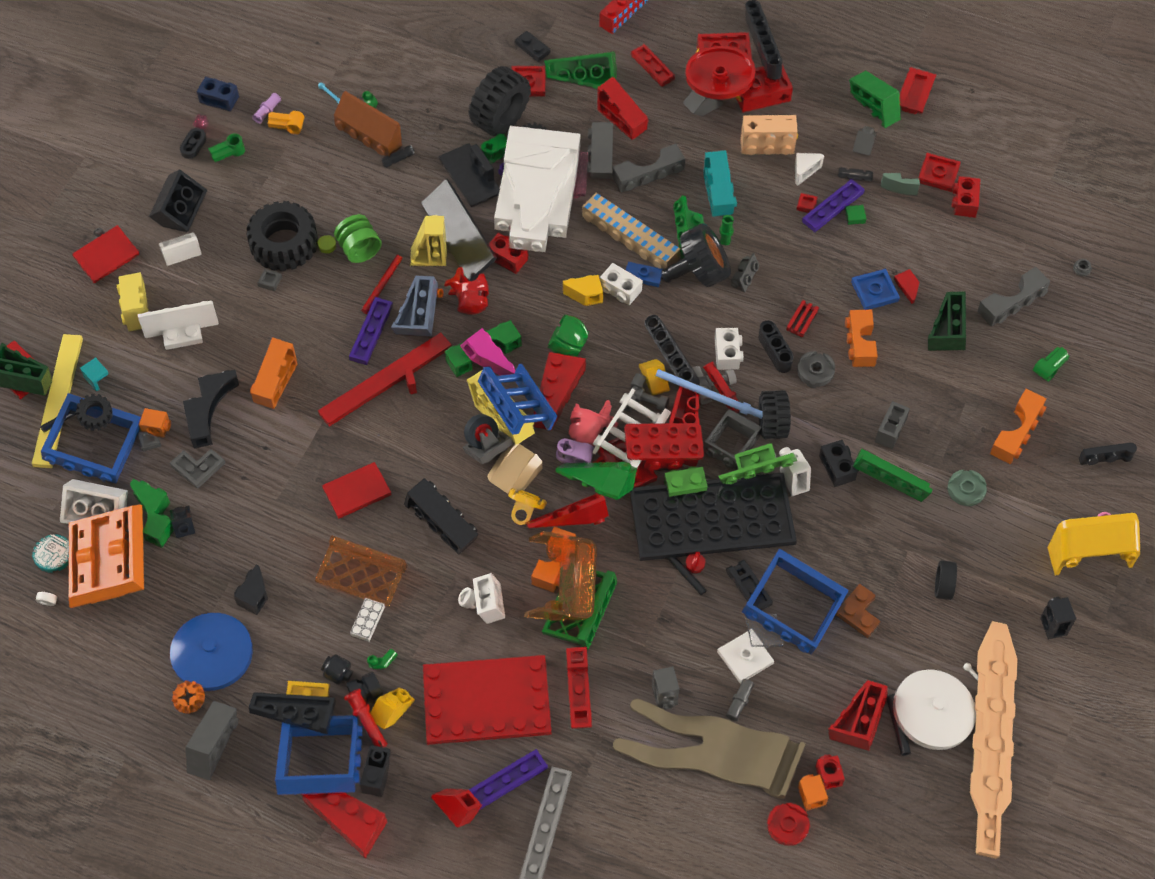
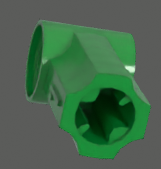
[208,133,245,162]
[1032,347,1070,382]

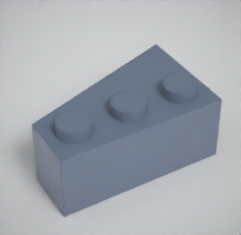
[391,276,438,336]

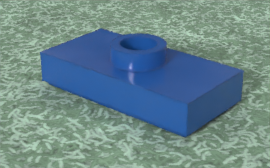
[626,261,663,287]

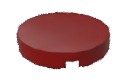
[767,803,810,846]

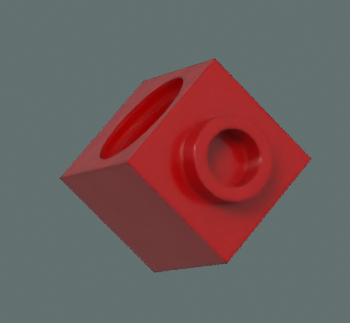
[815,755,845,790]

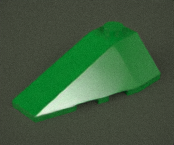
[555,462,637,500]

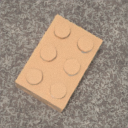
[741,115,798,155]

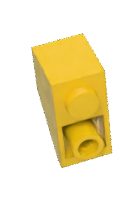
[563,275,603,306]
[370,687,415,729]

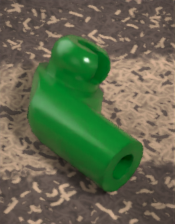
[367,649,398,670]

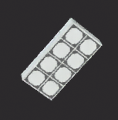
[350,598,385,642]

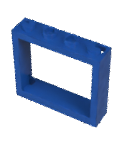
[41,393,141,484]
[742,548,849,654]
[275,715,363,795]

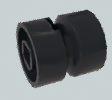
[346,671,384,703]

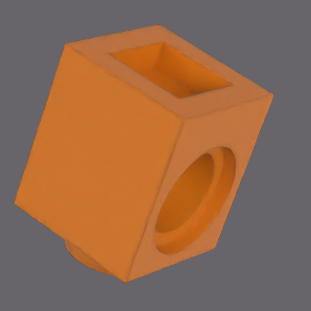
[139,408,171,438]
[798,775,828,811]

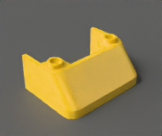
[1048,513,1140,575]

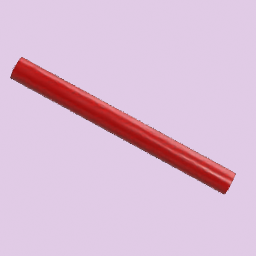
[361,255,403,314]

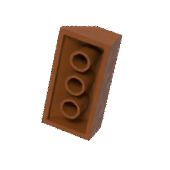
[334,91,402,157]

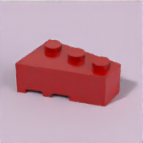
[597,77,648,140]
[828,680,888,751]

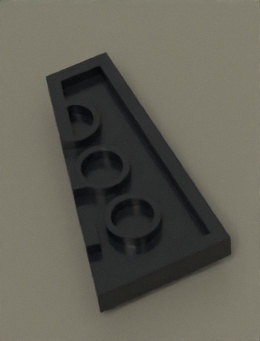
[249,692,336,734]

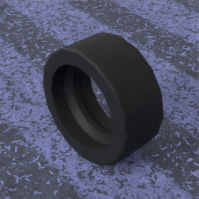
[935,560,957,600]

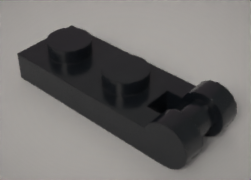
[1078,443,1137,465]
[726,559,773,610]

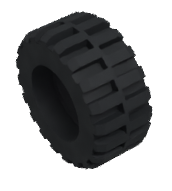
[468,66,531,136]
[246,201,318,271]

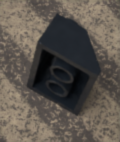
[149,169,207,232]

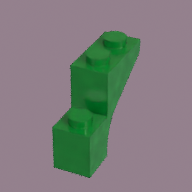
[130,479,174,548]

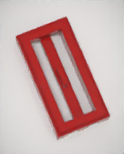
[786,300,819,338]

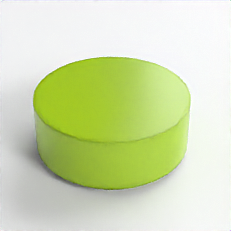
[318,235,336,254]

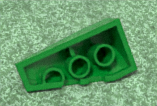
[545,51,617,89]

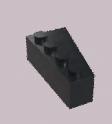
[404,478,479,555]

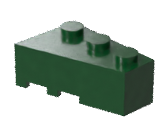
[928,292,966,351]
[0,343,52,396]

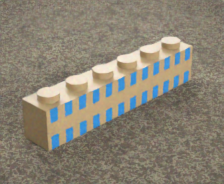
[582,193,680,269]

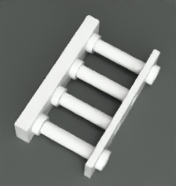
[592,388,671,468]

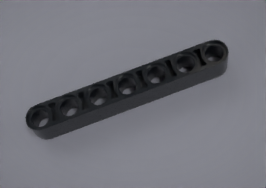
[745,0,782,79]

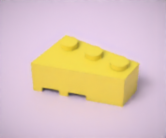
[410,215,447,266]
[117,272,149,331]

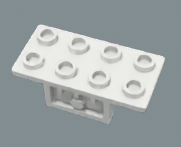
[138,301,219,350]

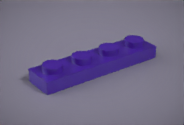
[802,179,865,232]
[349,297,393,365]
[469,749,548,810]

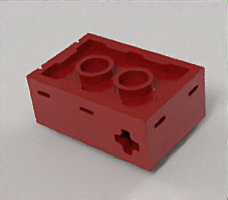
[696,32,752,59]
[736,64,793,113]

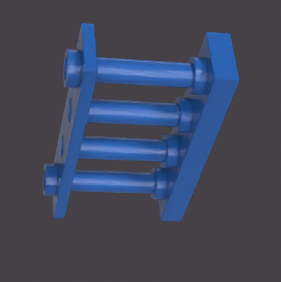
[478,364,557,435]

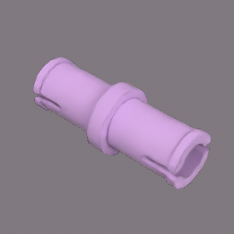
[252,93,281,124]

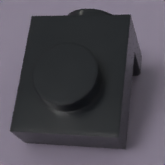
[170,506,195,538]

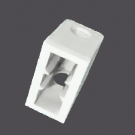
[779,447,811,496]

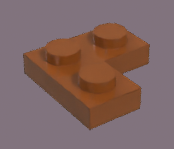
[835,584,880,638]

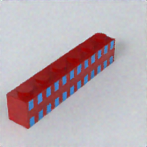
[599,0,648,34]

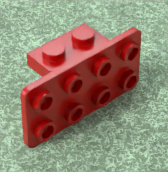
[624,423,704,470]

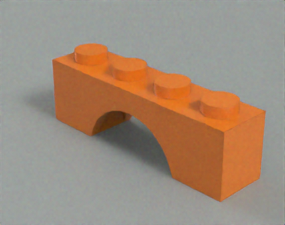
[990,389,1047,464]

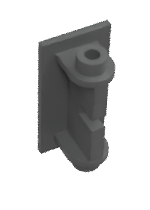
[731,253,759,292]

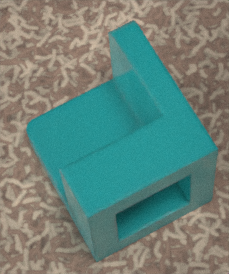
[80,357,109,392]

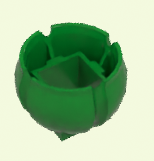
[547,314,589,357]

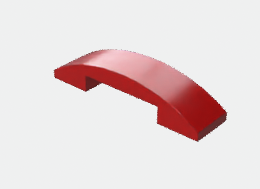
[566,647,592,729]

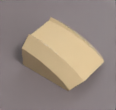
[487,444,543,494]

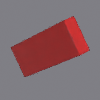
[631,44,675,87]

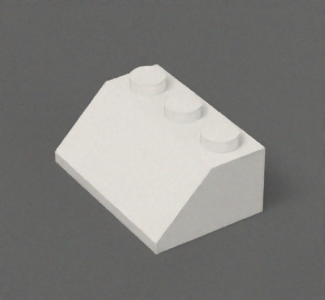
[60,479,128,524]

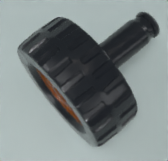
[661,224,731,287]

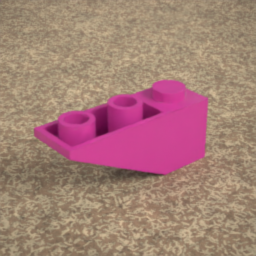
[460,328,516,375]

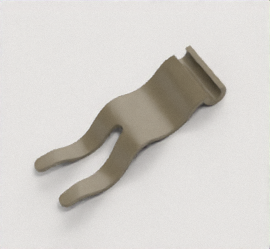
[613,699,806,799]

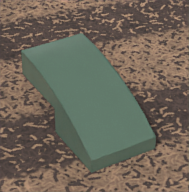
[881,173,920,195]

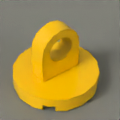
[508,488,547,525]

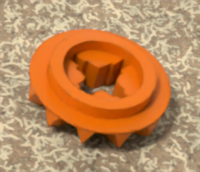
[172,681,205,714]

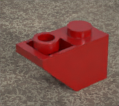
[431,788,482,828]

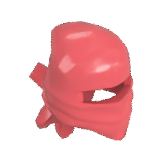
[568,400,619,446]

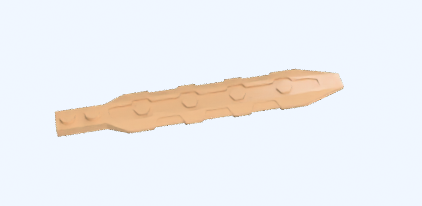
[970,621,1017,859]

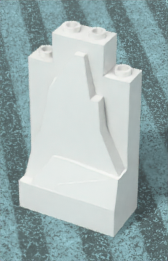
[494,126,580,252]

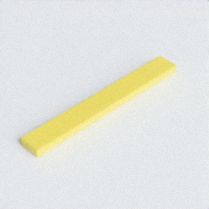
[32,334,83,468]

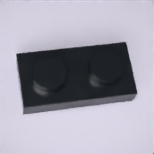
[515,31,550,62]

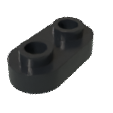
[180,128,206,159]

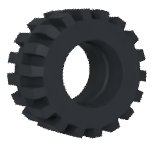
[758,390,791,439]

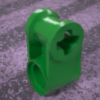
[481,134,507,164]

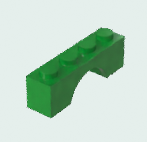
[445,320,522,378]

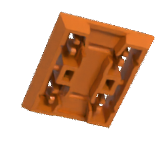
[69,504,144,608]

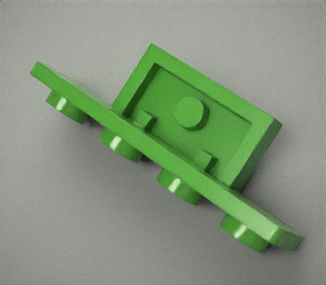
[719,443,797,485]

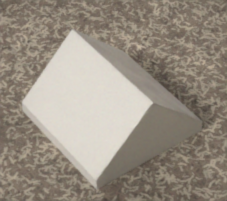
[159,232,202,266]

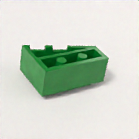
[849,70,901,128]

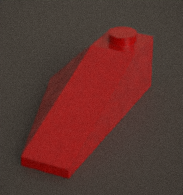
[525,493,609,528]

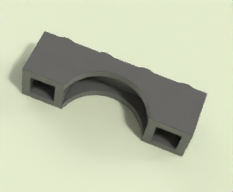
[612,144,685,193]
[977,267,1051,327]

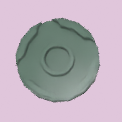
[947,470,987,506]

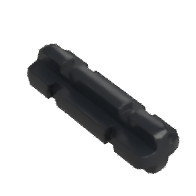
[381,145,415,167]
[838,167,873,181]

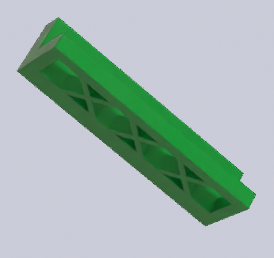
[853,449,933,502]

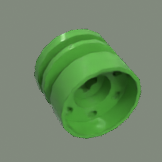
[334,214,382,263]

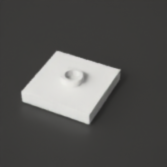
[717,630,774,684]

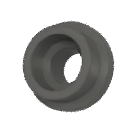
[1073,259,1092,276]

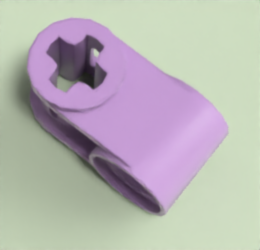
[556,438,594,463]

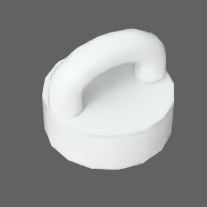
[458,587,477,609]

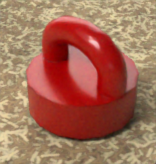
[685,552,705,574]

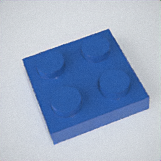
[851,269,900,310]

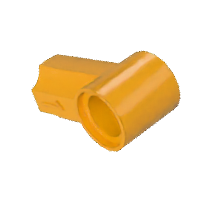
[268,111,305,134]

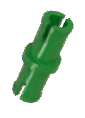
[719,215,734,246]

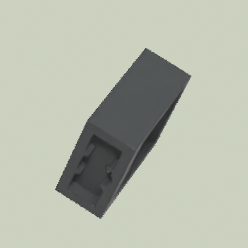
[704,409,762,470]

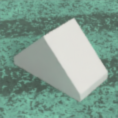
[795,153,824,186]

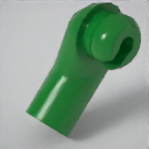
[362,91,378,109]

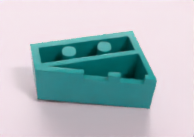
[703,150,737,217]

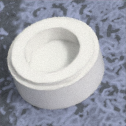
[36,592,58,606]

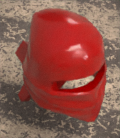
[444,267,489,315]

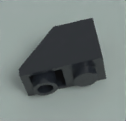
[234,564,268,615]
[359,745,391,797]

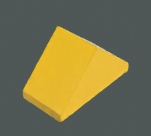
[639,359,670,396]

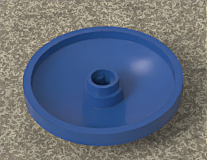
[170,613,253,691]

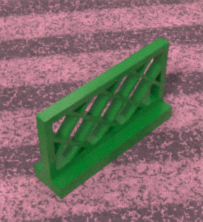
[542,564,617,650]

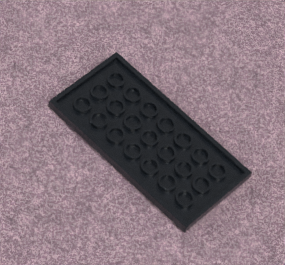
[630,472,797,561]

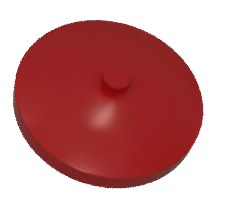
[686,46,755,100]

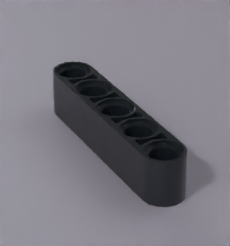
[645,315,700,385]

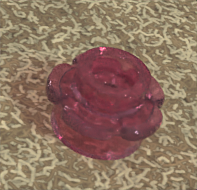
[193,114,209,130]

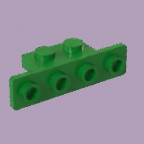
[673,195,704,260]

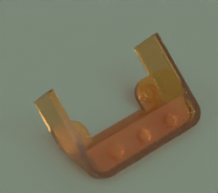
[524,531,597,621]

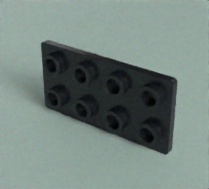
[439,143,500,207]

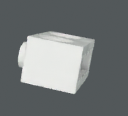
[600,263,643,305]
[715,328,743,370]
[473,573,505,624]

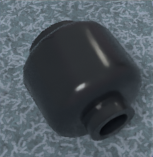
[321,654,353,685]

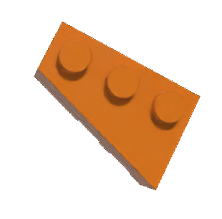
[250,337,298,409]

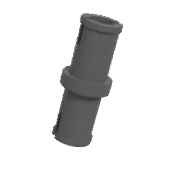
[726,679,755,721]

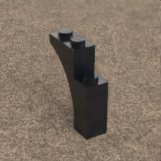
[183,370,239,449]

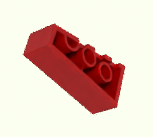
[533,352,586,430]
[668,386,699,467]
[301,792,387,859]

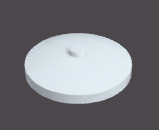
[893,670,976,750]

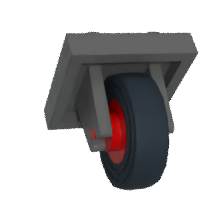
[463,414,514,464]

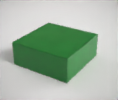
[845,205,866,225]

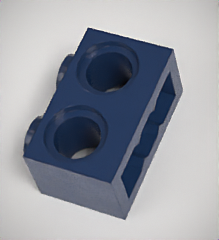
[197,77,239,112]

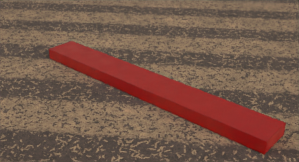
[318,332,452,427]

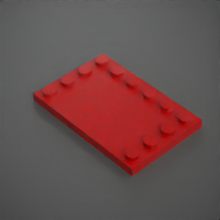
[423,655,552,745]

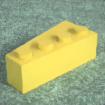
[467,371,535,445]

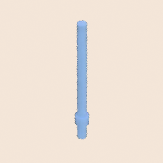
[655,369,763,419]

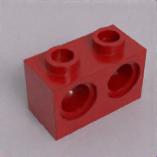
[952,176,980,218]
[489,233,528,274]

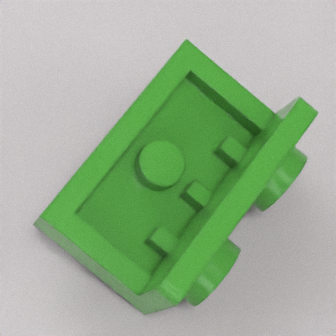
[664,467,708,497]

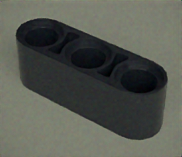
[758,320,794,373]

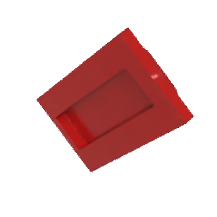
[899,67,936,114]

